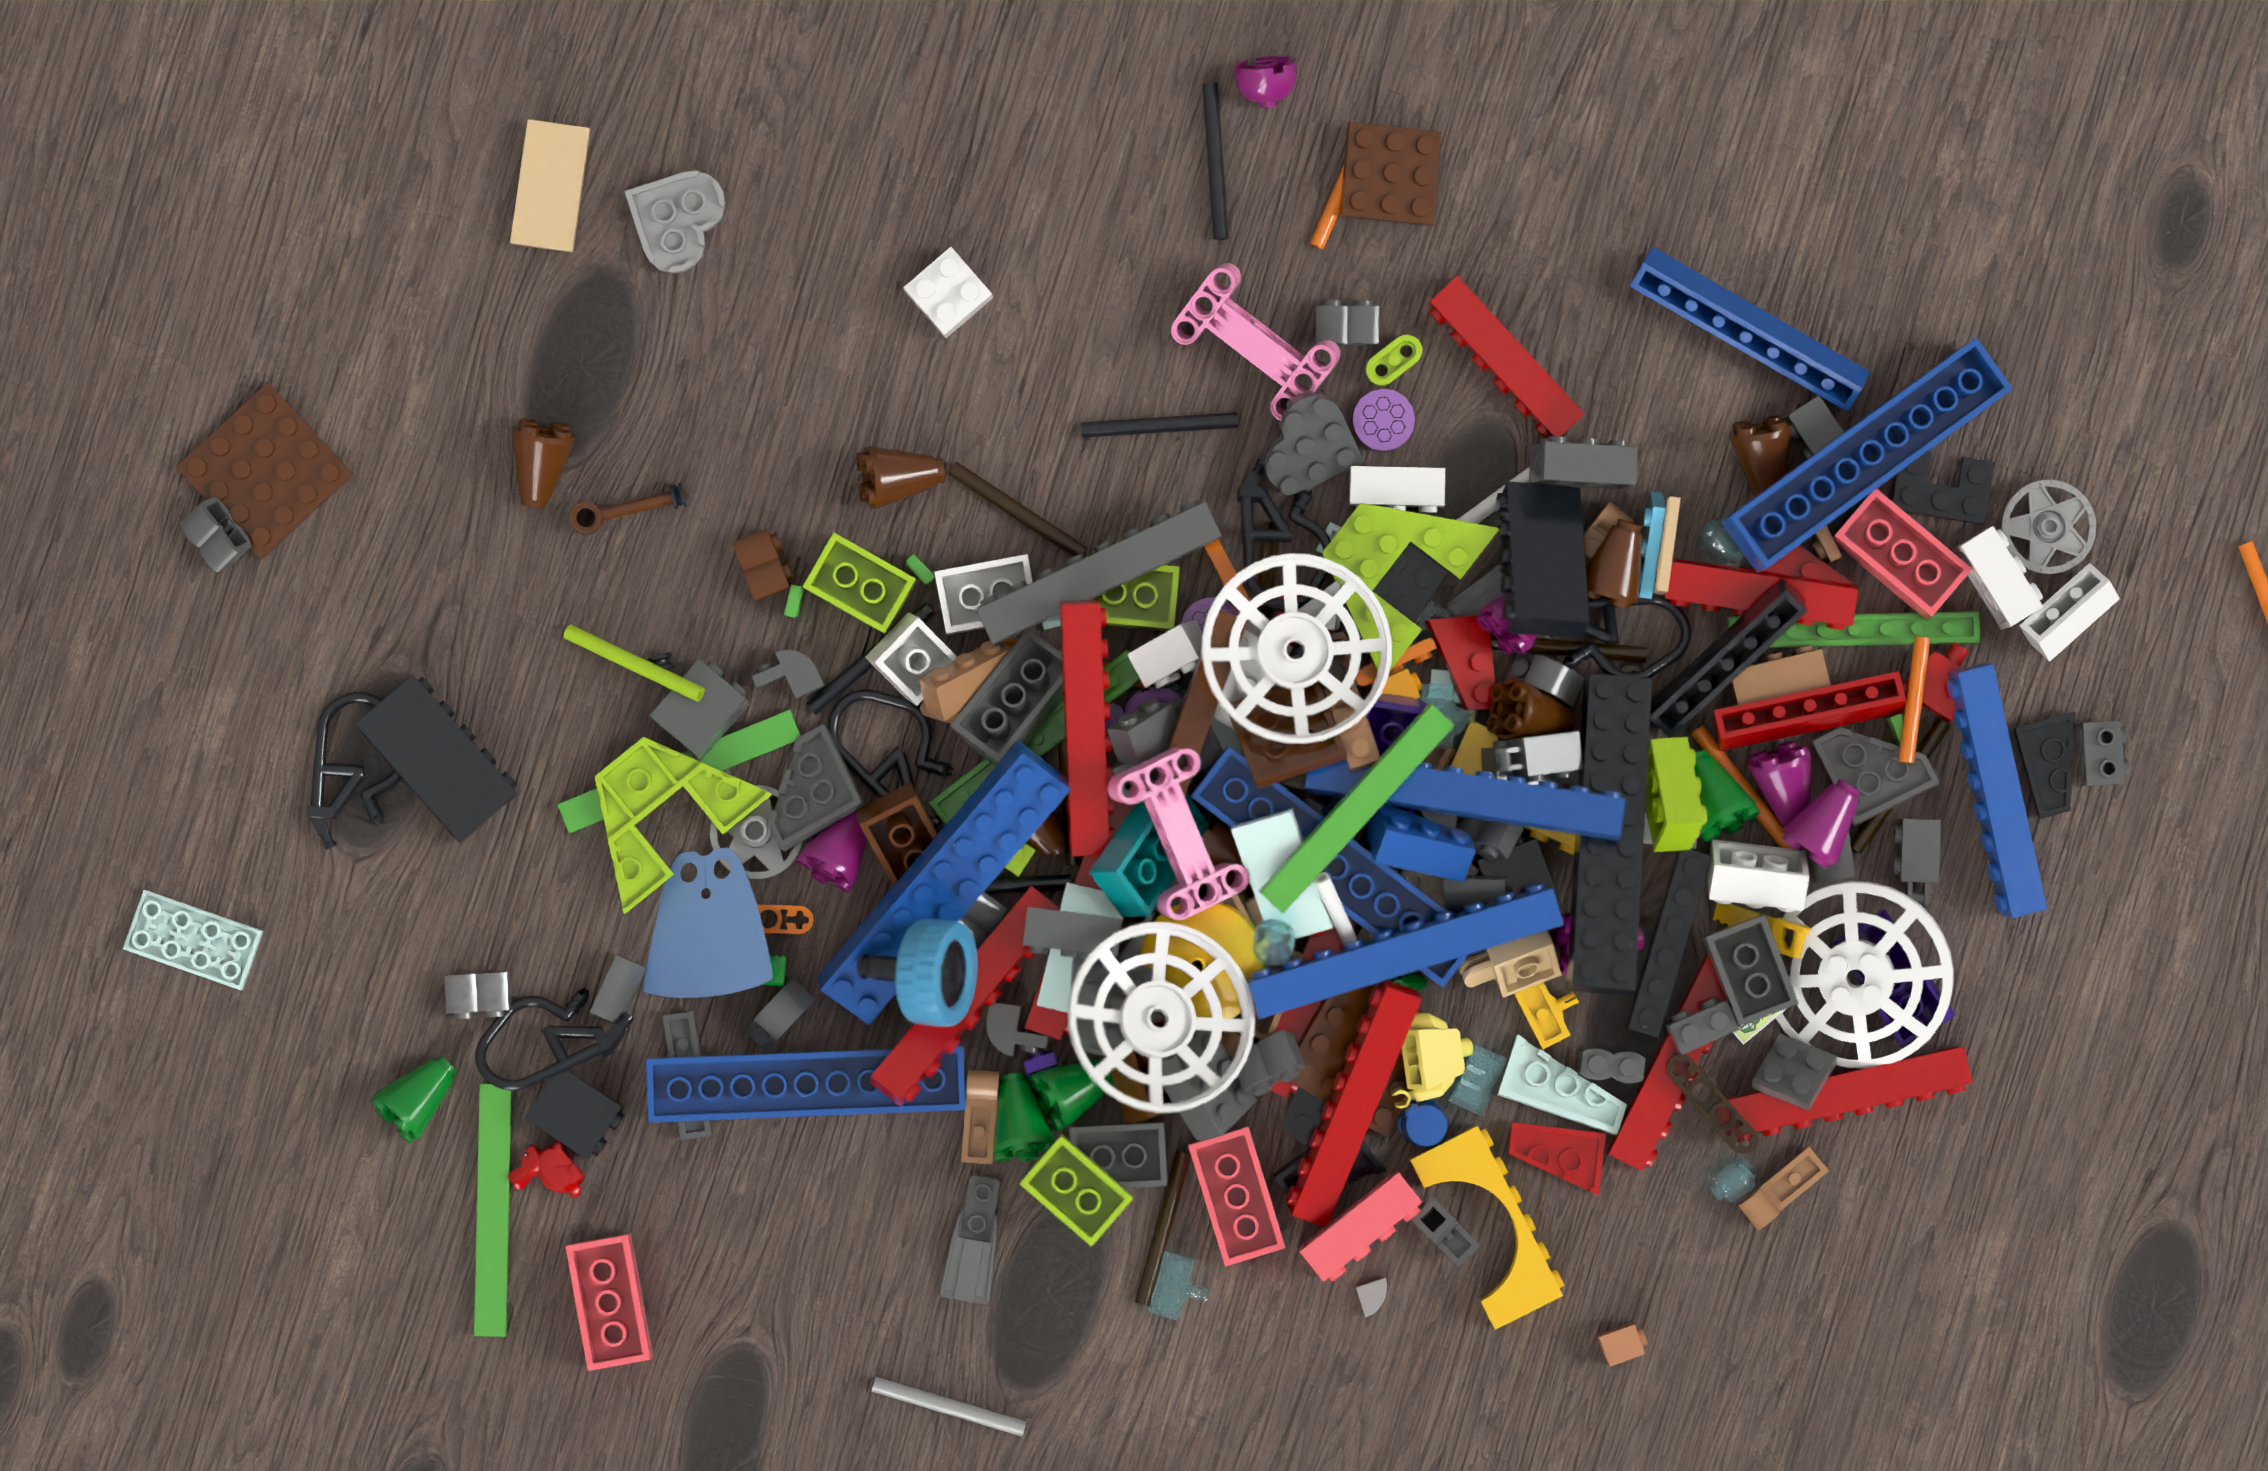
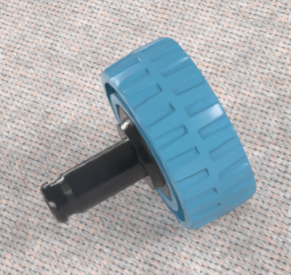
[857,919,978,1026]

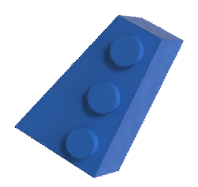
[1365,804,1476,882]

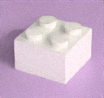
[903,247,993,339]
[865,612,957,705]
[1127,620,1203,689]

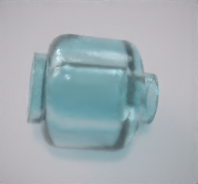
[1699,518,1744,565]
[1253,918,1295,966]
[1709,1156,1757,1203]

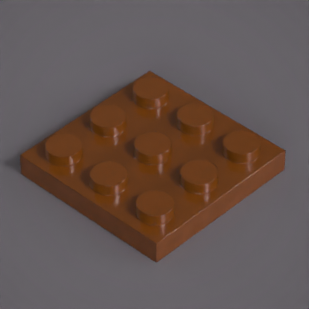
[1340,122,1441,226]
[1229,681,1347,789]

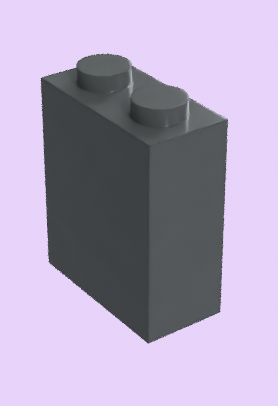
[649,659,750,761]

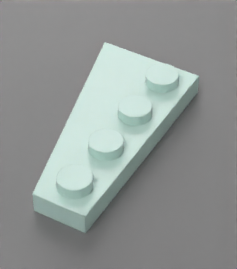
[1497,1034,1627,1136]

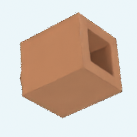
[1597,1322,1648,1367]

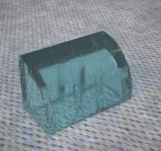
[1448,1044,1508,1116]

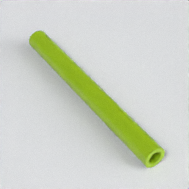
[564,624,705,702]

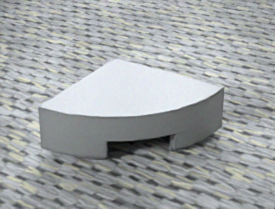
[1356,1277,1387,1317]

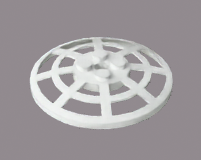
[1201,554,1392,744]
[1776,881,1954,1069]
[1068,922,1255,1113]

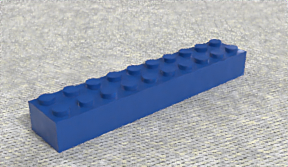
[1721,338,2013,573]
[817,741,1071,1025]
[1190,745,1469,988]
[646,1046,966,1123]

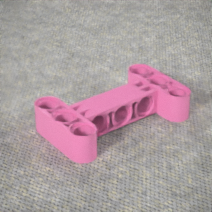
[1171,263,1340,420]
[1108,747,1249,920]

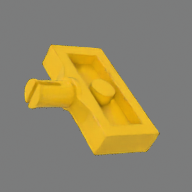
[1514,982,1579,1049]

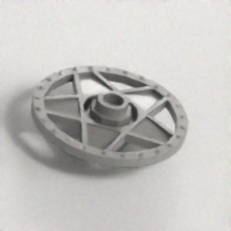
[2001,480,2096,574]
[710,785,803,880]

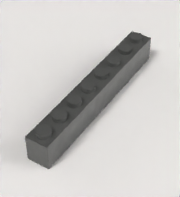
[976,500,1222,646]

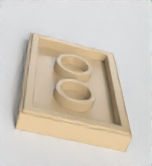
[1653,496,1681,595]

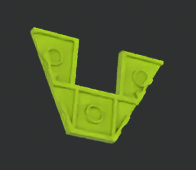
[1322,503,1499,672]
[594,737,772,914]

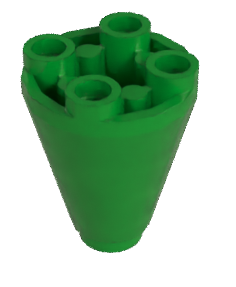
[1694,750,1760,842]
[371,1056,457,1143]
[1029,1058,1115,1131]
[993,1073,1055,1162]

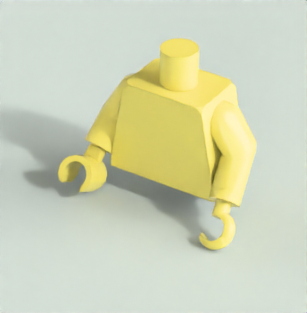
[1391,1013,1473,1109]

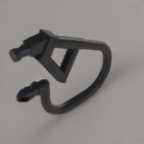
[1237,459,1331,611]
[1563,594,1691,679]
[827,689,954,828]
[307,692,401,850]
[475,988,634,1091]

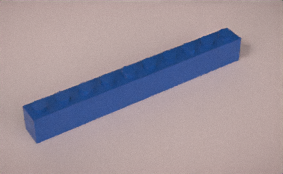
[1305,759,1626,841]
[1247,882,1564,1019]

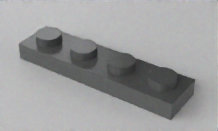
[662,1011,713,1140]

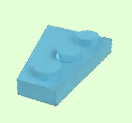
[1639,491,1666,599]

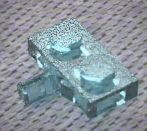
[1421,684,1476,748]
[1148,1251,1210,1321]

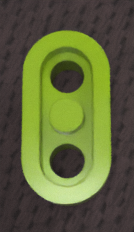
[1366,335,1422,386]

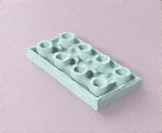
[1231,809,1333,945]
[1037,882,1124,1013]
[123,890,264,990]

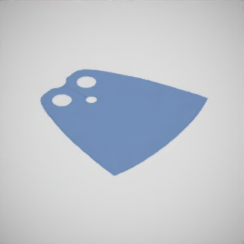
[643,848,773,998]

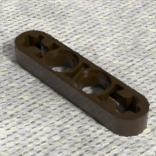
[1666,1054,1758,1154]

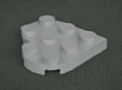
[624,170,726,273]

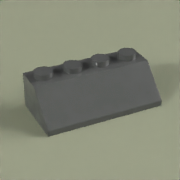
[950,629,1063,766]

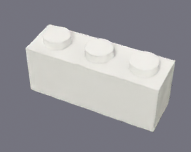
[1349,466,1445,514]
[2019,563,2120,662]

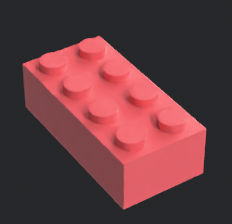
[1833,489,1973,621]
[1188,1125,1285,1267]
[1298,1170,1422,1282]
[565,1233,653,1371]

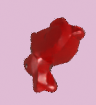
[507,1140,585,1199]

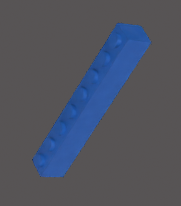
[1630,247,1870,412]
[1947,663,2047,918]

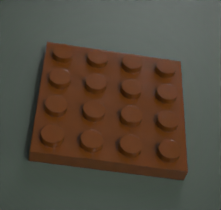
[176,382,354,560]
[1290,984,1422,1138]

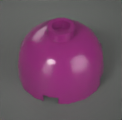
[1234,56,1297,108]

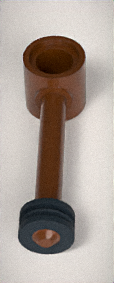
[570,483,688,535]

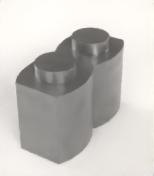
[444,972,512,1019]

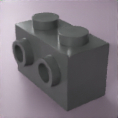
[2078,721,2129,786]
[1666,997,1740,1055]

